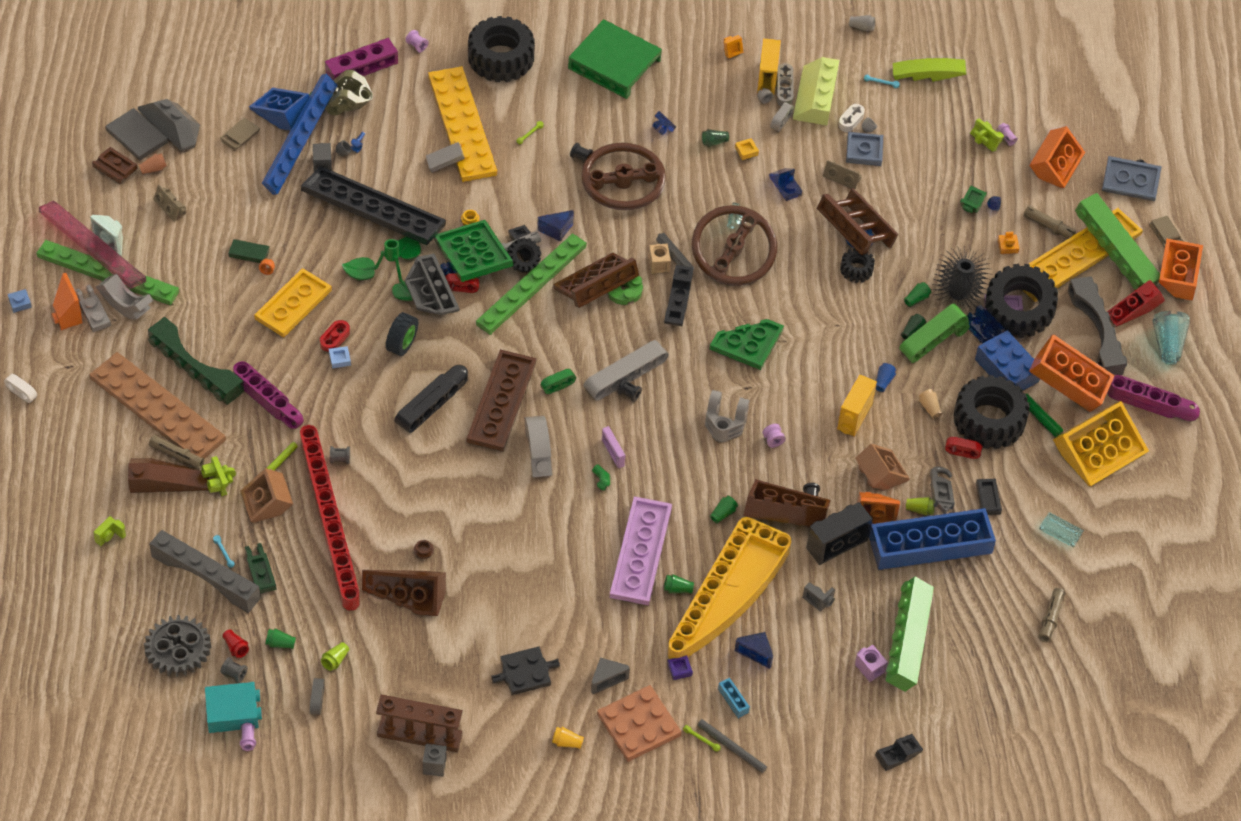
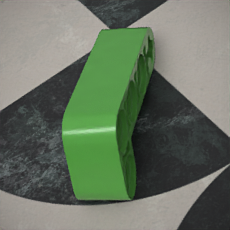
[899,304,970,363]

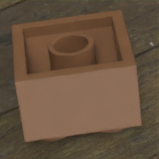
[855,443,910,491]
[240,468,293,523]

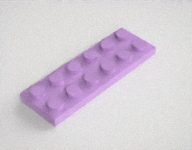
[610,496,672,606]

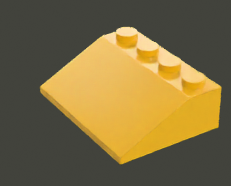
[1052,401,1149,487]

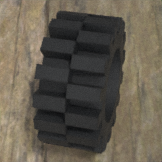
[507,237,542,272]
[840,248,875,283]

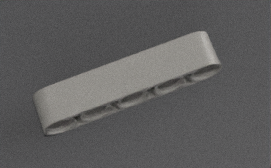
[583,340,669,401]

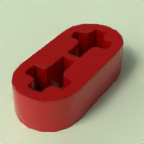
[445,274,480,293]
[945,437,982,459]

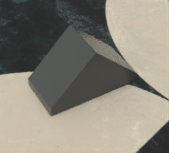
[591,657,630,694]

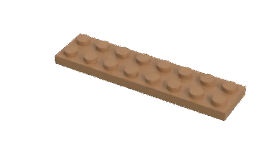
[89,352,226,459]

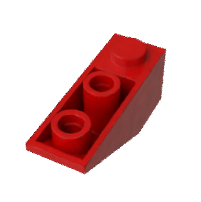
[1107,280,1165,327]

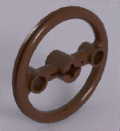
[581,143,666,210]
[692,205,777,286]

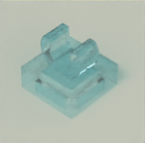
[727,202,745,229]

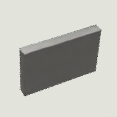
[105,108,168,160]

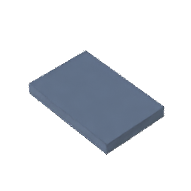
[1102,156,1162,201]

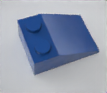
[249,88,310,131]

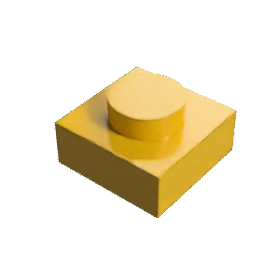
[735,138,759,160]

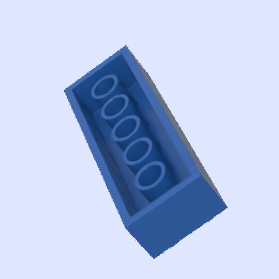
[869,508,996,570]

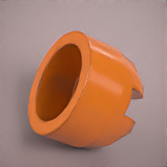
[259,258,275,275]

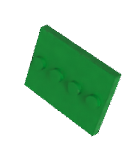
[434,220,513,282]

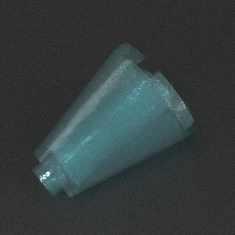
[1152,311,1190,365]

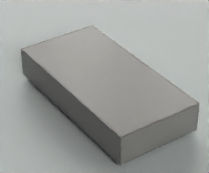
[426,142,465,172]

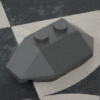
[138,99,200,151]
[405,253,460,315]

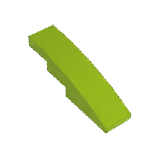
[893,58,967,82]

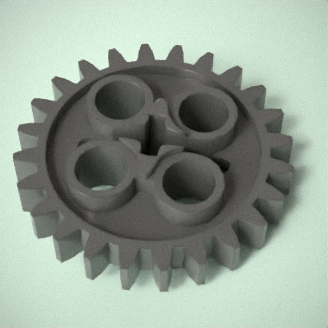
[144,615,211,677]

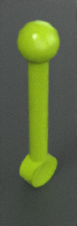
[516,121,544,144]
[683,725,721,752]

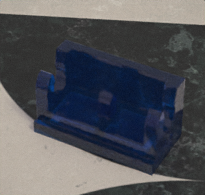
[967,304,1005,344]

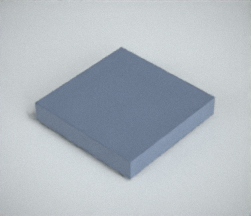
[846,132,884,166]

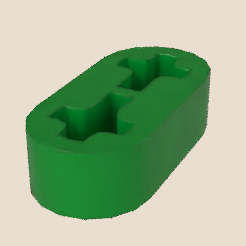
[540,369,576,394]

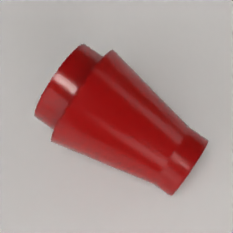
[222,629,249,658]

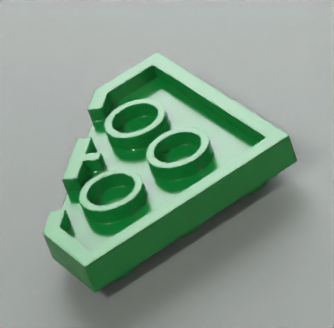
[709,319,784,370]

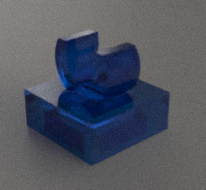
[652,111,676,135]

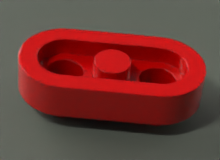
[320,320,350,352]

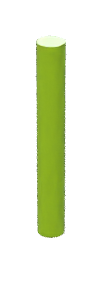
[267,442,298,471]

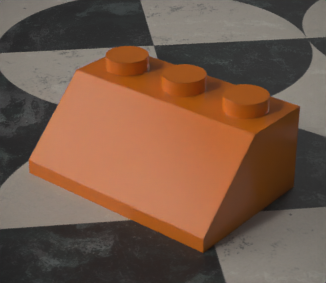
[1029,126,1085,188]
[1159,238,1203,301]

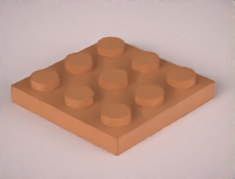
[597,685,682,762]

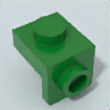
[960,185,987,213]

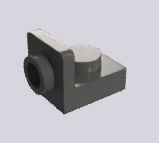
[802,582,835,612]

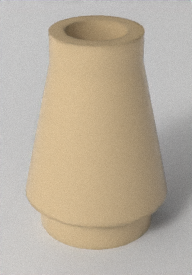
[919,389,942,419]

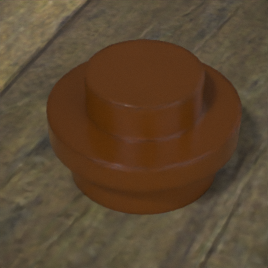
[414,540,434,559]

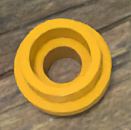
[461,210,479,225]

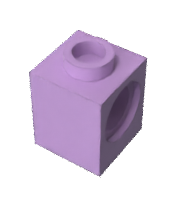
[855,645,888,682]

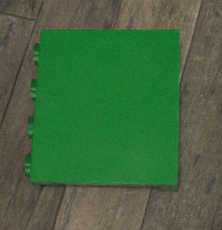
[568,19,662,99]

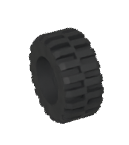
[468,16,535,82]
[985,263,1058,338]
[953,375,1029,449]

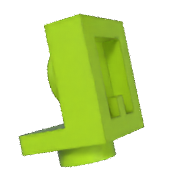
[93,516,126,546]

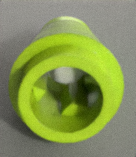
[906,497,935,516]
[321,642,349,671]

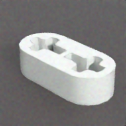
[839,104,865,132]
[4,374,37,403]

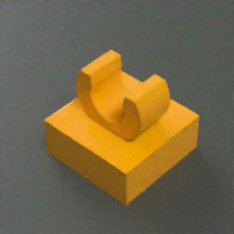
[723,35,744,58]
[998,232,1020,254]

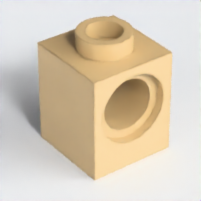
[648,244,671,274]

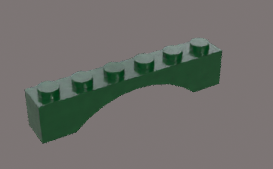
[148,316,244,405]

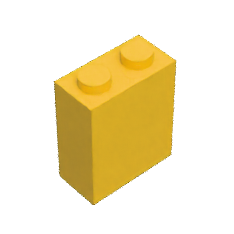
[757,38,781,95]
[837,374,877,437]

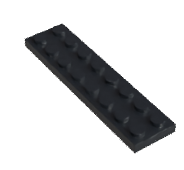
[301,166,446,245]

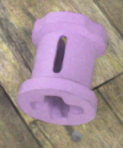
[405,30,429,53]

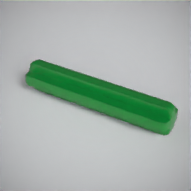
[1025,393,1063,437]

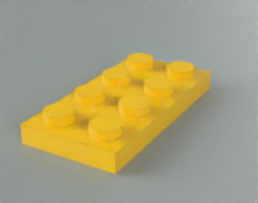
[254,268,332,338]

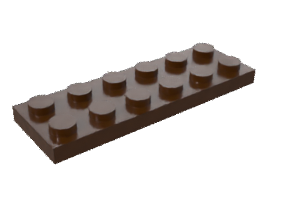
[466,349,537,452]

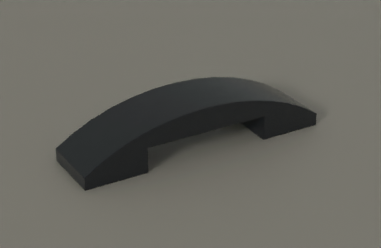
[664,265,694,326]

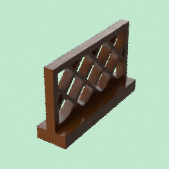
[553,252,640,308]

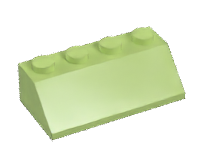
[793,57,840,125]

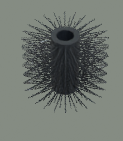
[931,246,992,313]

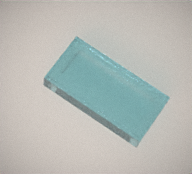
[1039,512,1084,548]

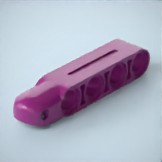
[233,361,304,429]
[1107,375,1200,422]

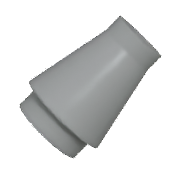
[849,15,875,32]

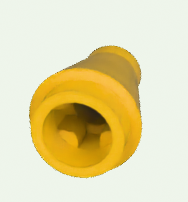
[552,727,584,749]

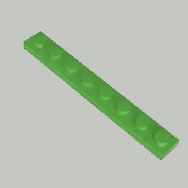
[476,233,587,335]
[37,240,179,306]

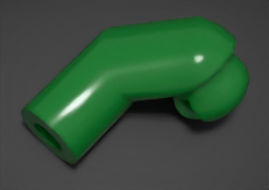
[592,464,611,491]

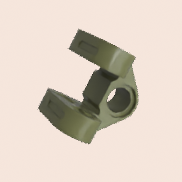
[326,70,373,115]

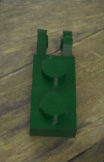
[245,543,277,594]

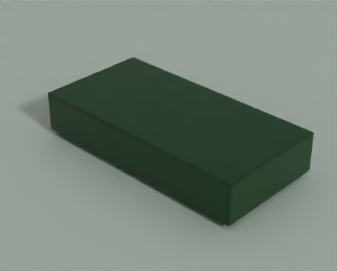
[228,239,270,263]

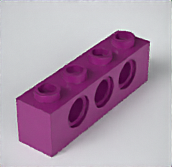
[325,37,398,80]

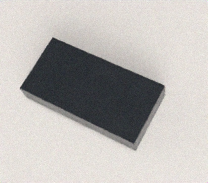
[976,479,1002,515]

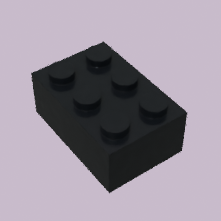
[806,502,873,565]

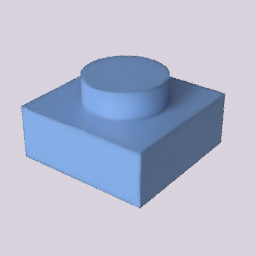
[7,289,32,313]

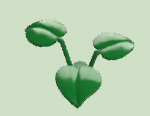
[342,237,421,301]

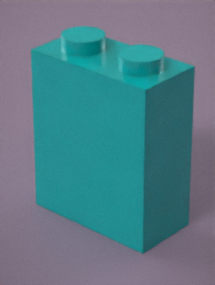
[205,682,262,733]

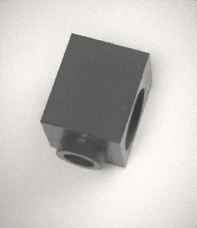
[313,143,332,172]
[423,744,447,777]

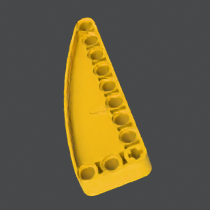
[667,517,792,659]

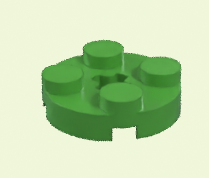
[607,276,643,305]

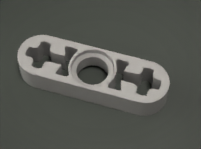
[777,63,793,106]

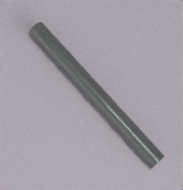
[697,719,767,773]

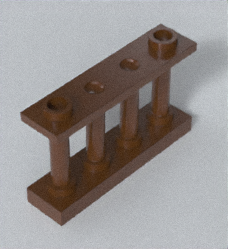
[816,188,899,255]
[376,694,463,752]

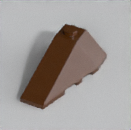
[128,458,210,493]

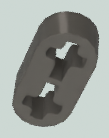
[310,678,325,715]

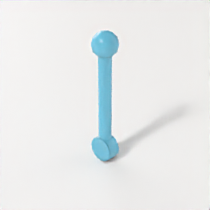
[864,75,900,88]
[213,535,235,568]

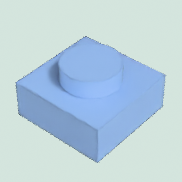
[329,346,351,368]

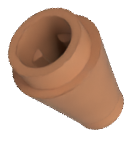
[138,153,167,174]

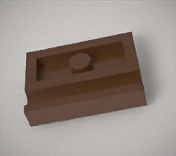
[92,147,138,184]

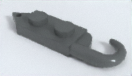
[930,466,955,514]

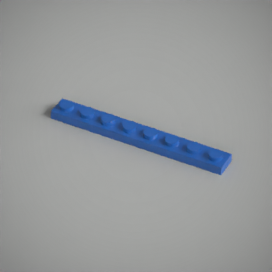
[262,74,338,195]

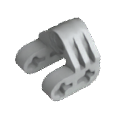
[705,390,750,442]

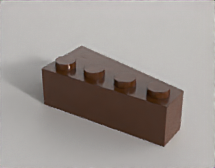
[743,479,831,527]

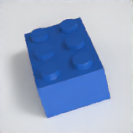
[975,330,1040,391]

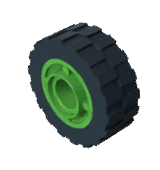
[385,312,419,356]

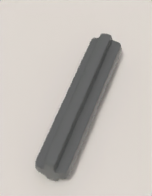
[656,233,694,268]

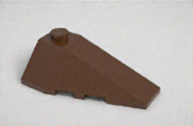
[362,569,446,616]

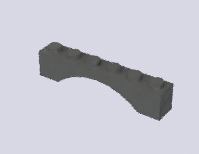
[1068,276,1127,375]
[149,530,260,613]

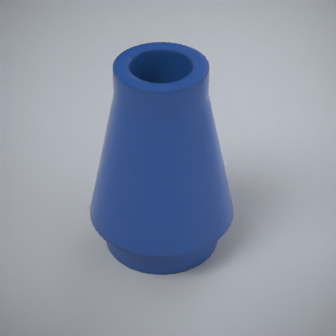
[876,363,896,392]

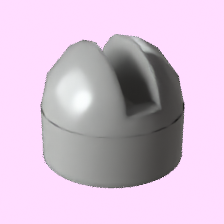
[757,88,773,104]
[862,117,877,132]

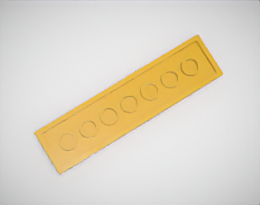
[428,66,497,182]
[1023,208,1143,302]

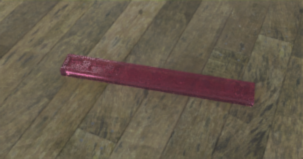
[39,200,146,289]

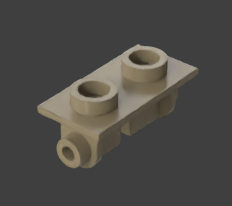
[823,160,862,189]
[154,185,187,222]

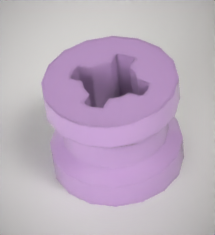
[762,424,786,448]

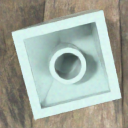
[90,215,123,260]

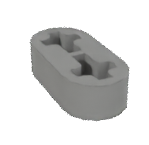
[770,102,794,132]

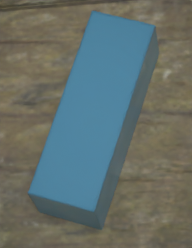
[718,678,750,718]

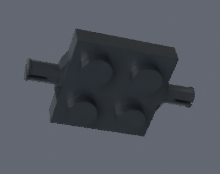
[491,646,560,695]

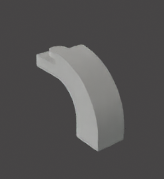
[96,274,153,320]
[524,415,552,477]

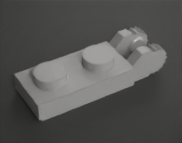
[75,285,111,332]

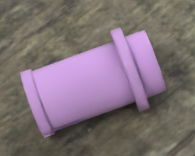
[997,123,1018,146]
[240,723,256,751]

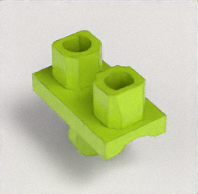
[970,118,1004,152]
[201,456,236,496]

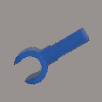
[351,132,365,153]

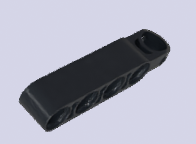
[394,365,468,433]

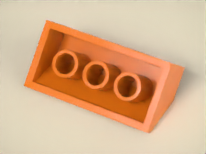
[1029,334,1115,412]

